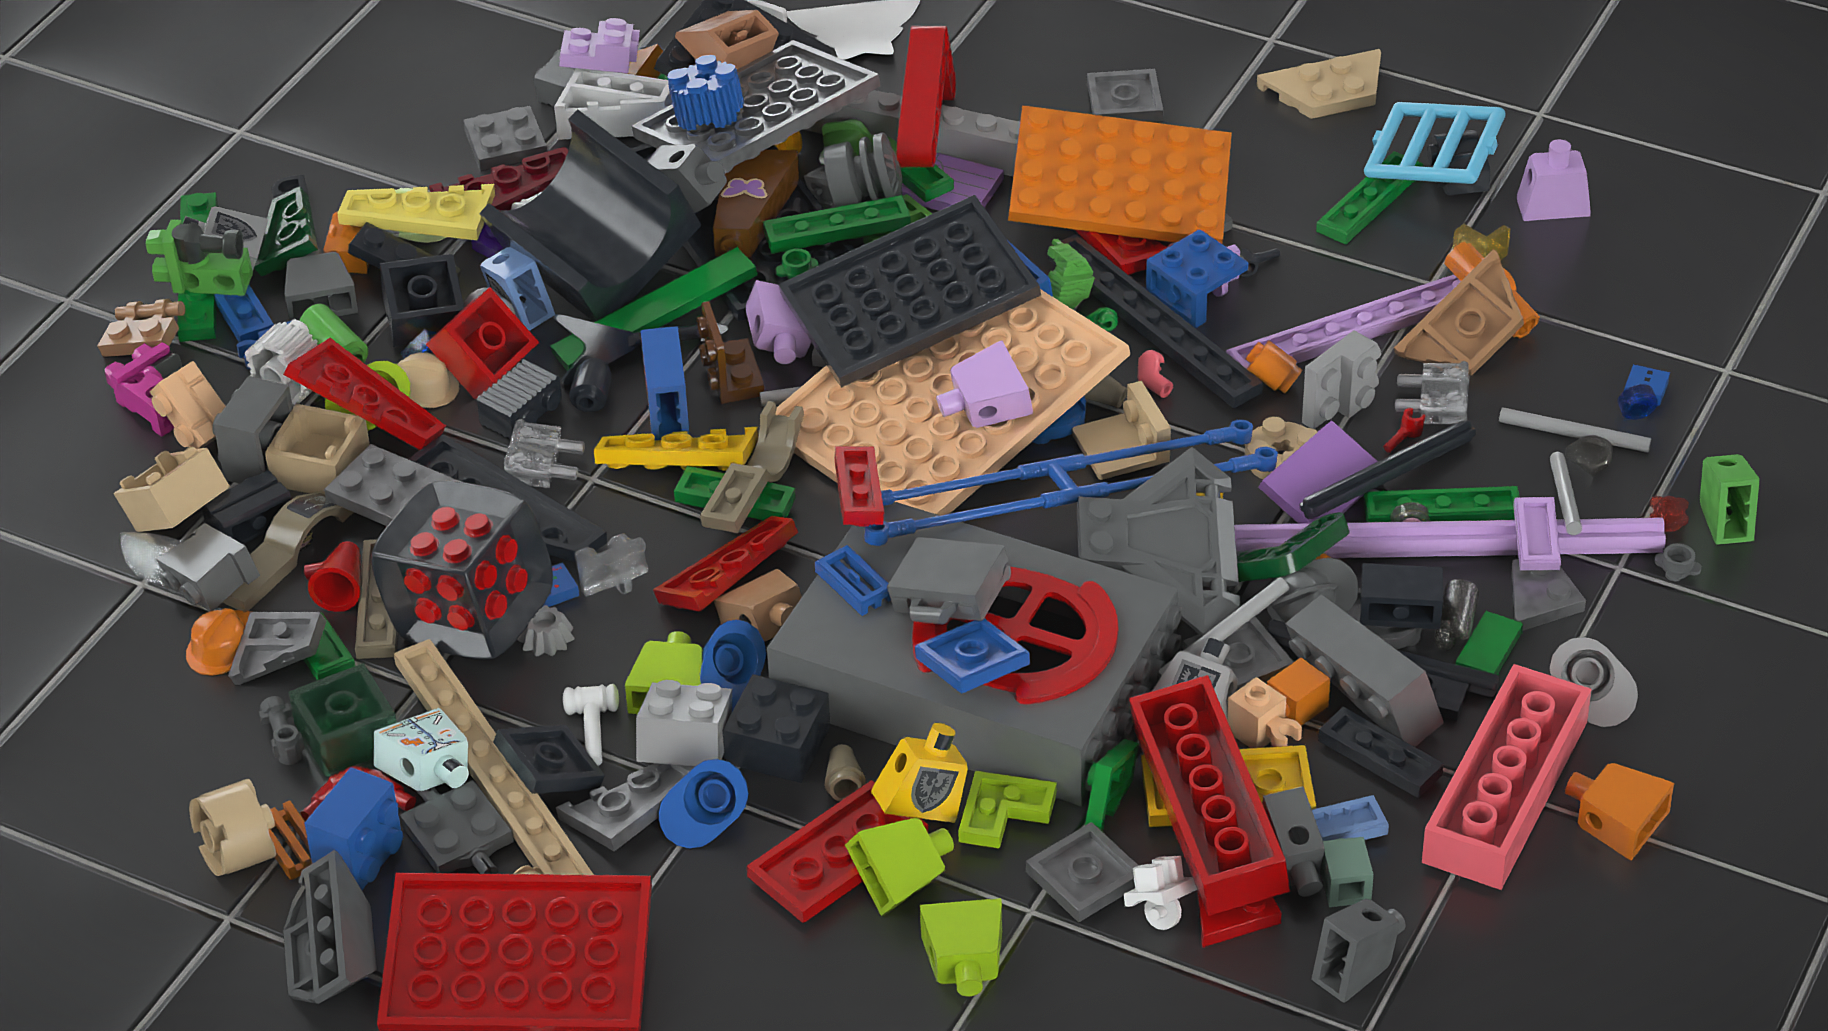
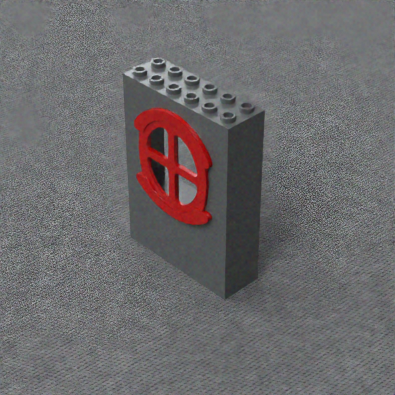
[767,501,1182,806]

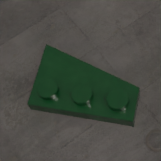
[254,186,318,276]

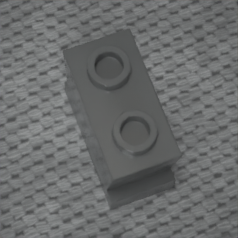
[156,523,260,611]

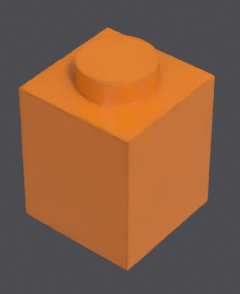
[1267,657,1330,726]

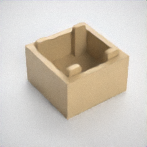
[265,404,370,493]
[113,447,230,532]

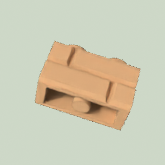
[150,361,226,449]

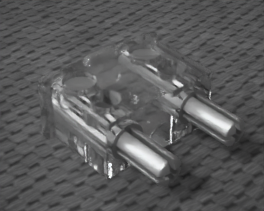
[1395,361,1469,424]
[504,419,585,488]

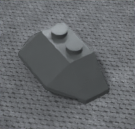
[283,850,377,1004]

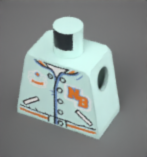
[374,708,469,791]

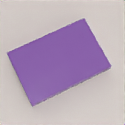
[1258,420,1378,524]

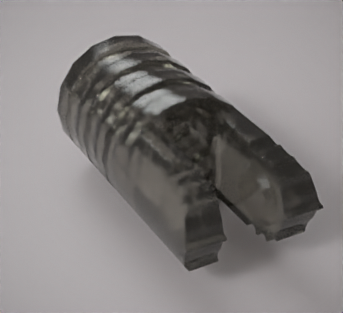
[1435,579,1480,651]

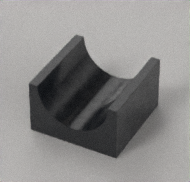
[479,109,701,322]

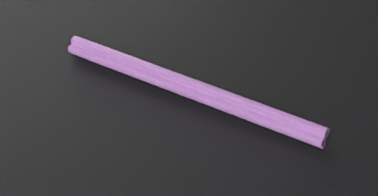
[1234,518,1666,558]

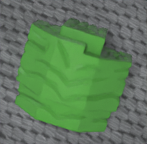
[1047,239,1095,309]

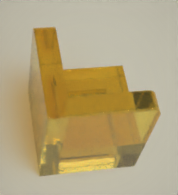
[1453,224,1510,260]

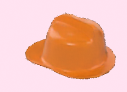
[186,608,252,676]

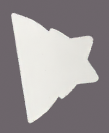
[786,0,920,60]

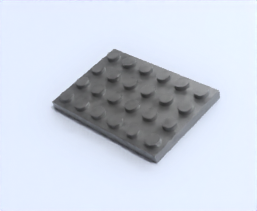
[631,40,881,173]

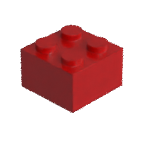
[426,287,539,399]

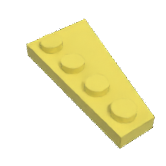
[337,184,495,240]

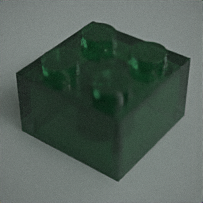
[288,663,397,777]

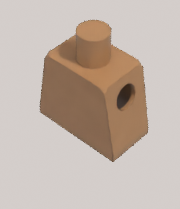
[714,569,802,642]

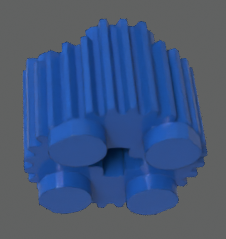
[667,55,744,131]

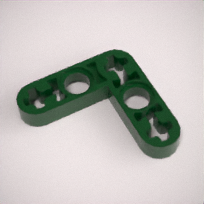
[1236,512,1350,582]

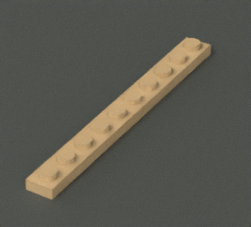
[394,639,594,875]

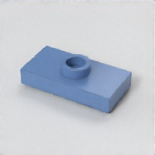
[1312,795,1389,841]

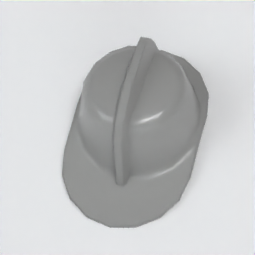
[1550,637,1638,727]

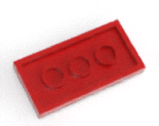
[747,780,928,923]

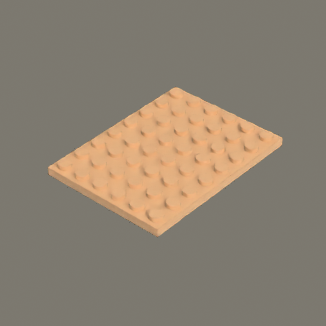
[775,289,1130,516]

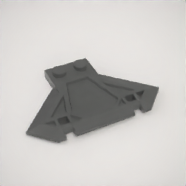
[1077,447,1240,636]

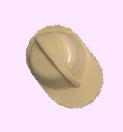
[397,353,459,408]

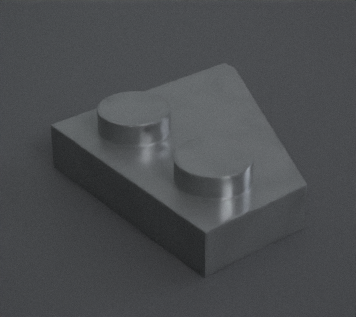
[1512,559,1586,630]
[228,612,326,685]

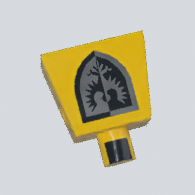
[871,723,968,823]

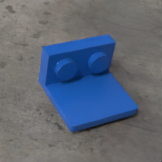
[1146,230,1248,328]

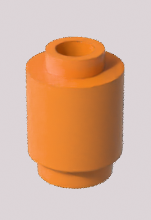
[1245,340,1302,394]

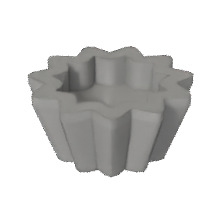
[517,605,574,656]

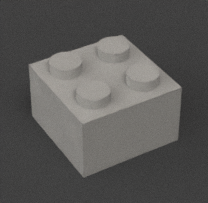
[636,680,732,766]

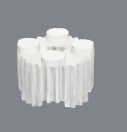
[244,319,318,407]

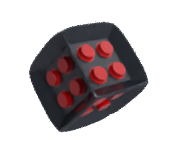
[371,480,553,660]

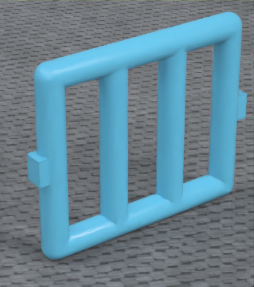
[1364,102,1505,184]

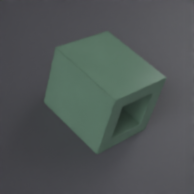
[1320,837,1374,907]

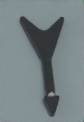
[554,314,728,385]

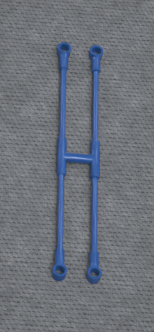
[864,420,1278,546]

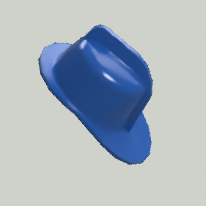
[700,620,766,712]
[658,759,749,849]

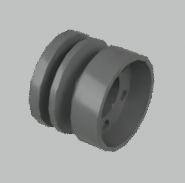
[824,132,903,207]

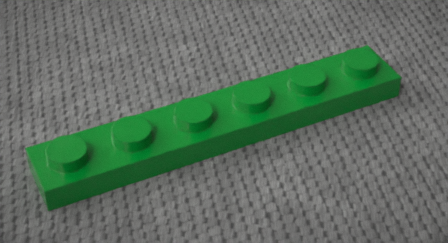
[177,192,218,342]

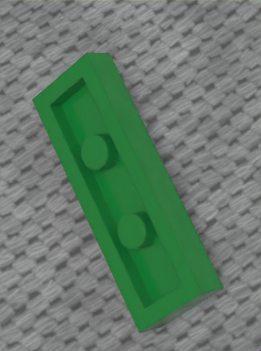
[674,466,796,520]

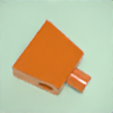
[1565,763,1674,860]

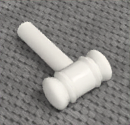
[563,684,619,766]

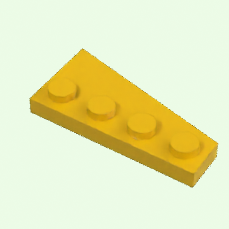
[594,427,758,471]

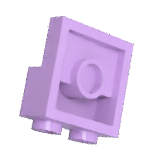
[559,18,640,73]

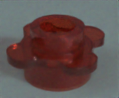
[1650,496,1689,532]

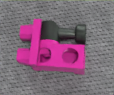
[105,342,212,437]

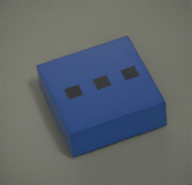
[1623,364,1670,406]

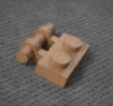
[97,299,185,357]

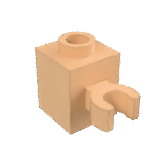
[1227,677,1302,748]

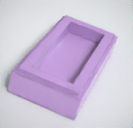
[1513,497,1561,570]

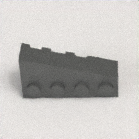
[1285,594,1444,747]

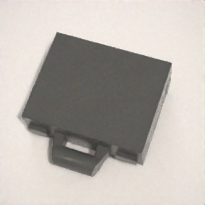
[887,537,1011,624]

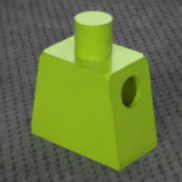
[625,631,702,714]
[845,818,954,916]
[920,898,1002,996]

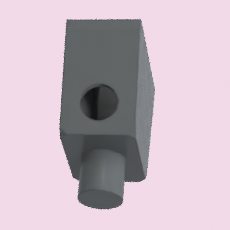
[647,144,727,213]
[285,249,358,321]
[1262,786,1325,897]
[1311,899,1406,1003]

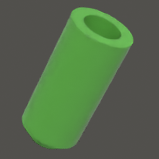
[300,304,368,363]

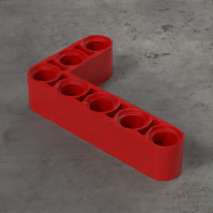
[896,26,956,167]

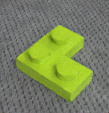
[958,771,1057,848]

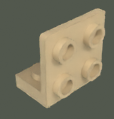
[1072,381,1171,480]

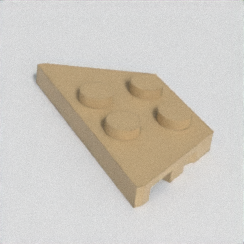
[1257,49,1381,119]

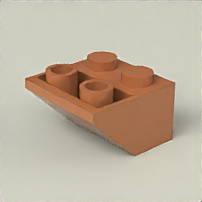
[675,10,779,70]

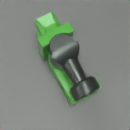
[146,220,253,296]

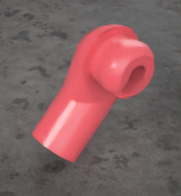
[1137,350,1173,398]

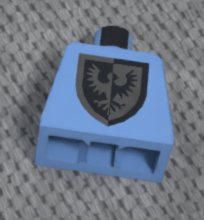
[480,247,555,331]

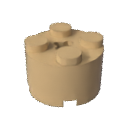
[189,779,276,876]

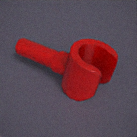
[1383,408,1425,453]

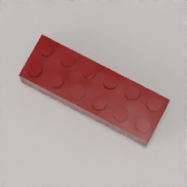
[1129,675,1290,916]

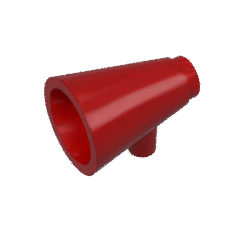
[304,541,361,612]

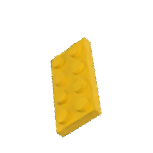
[1141,745,1316,827]

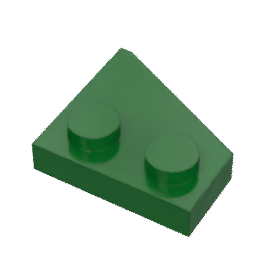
[1085,739,1140,832]

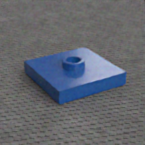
[915,618,1030,694]

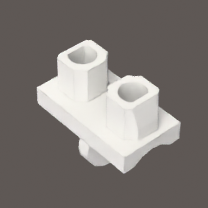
[1124,856,1197,930]

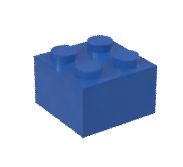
[304,767,403,890]

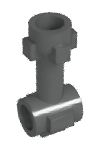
[259,696,305,765]

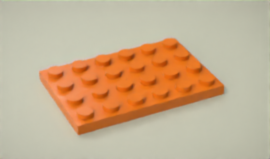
[1008,105,1232,244]

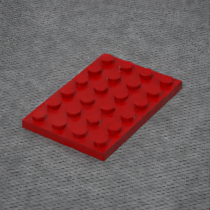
[377,873,652,1031]

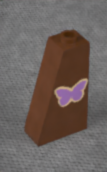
[713,150,799,257]

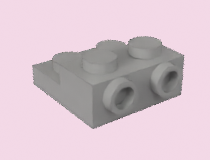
[1302,330,1381,429]

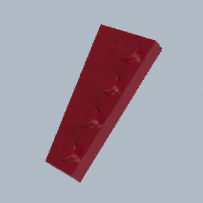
[429,147,569,211]

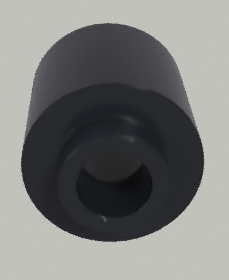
[569,358,612,412]

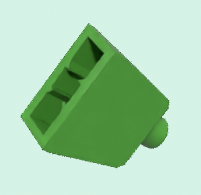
[1700,454,1759,545]

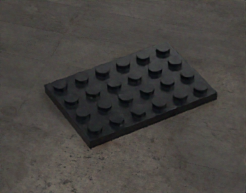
[778,195,1041,388]

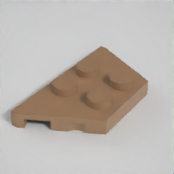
[1394,249,1524,375]

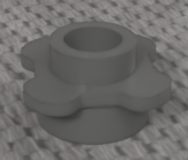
[1654,543,1702,581]

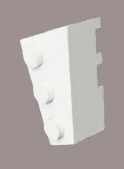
[554,68,672,140]

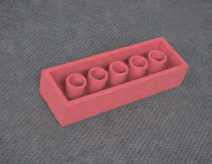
[1422,664,1592,890]

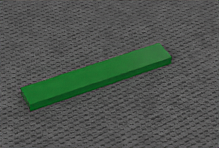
[550,247,757,371]

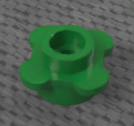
[776,249,818,279]

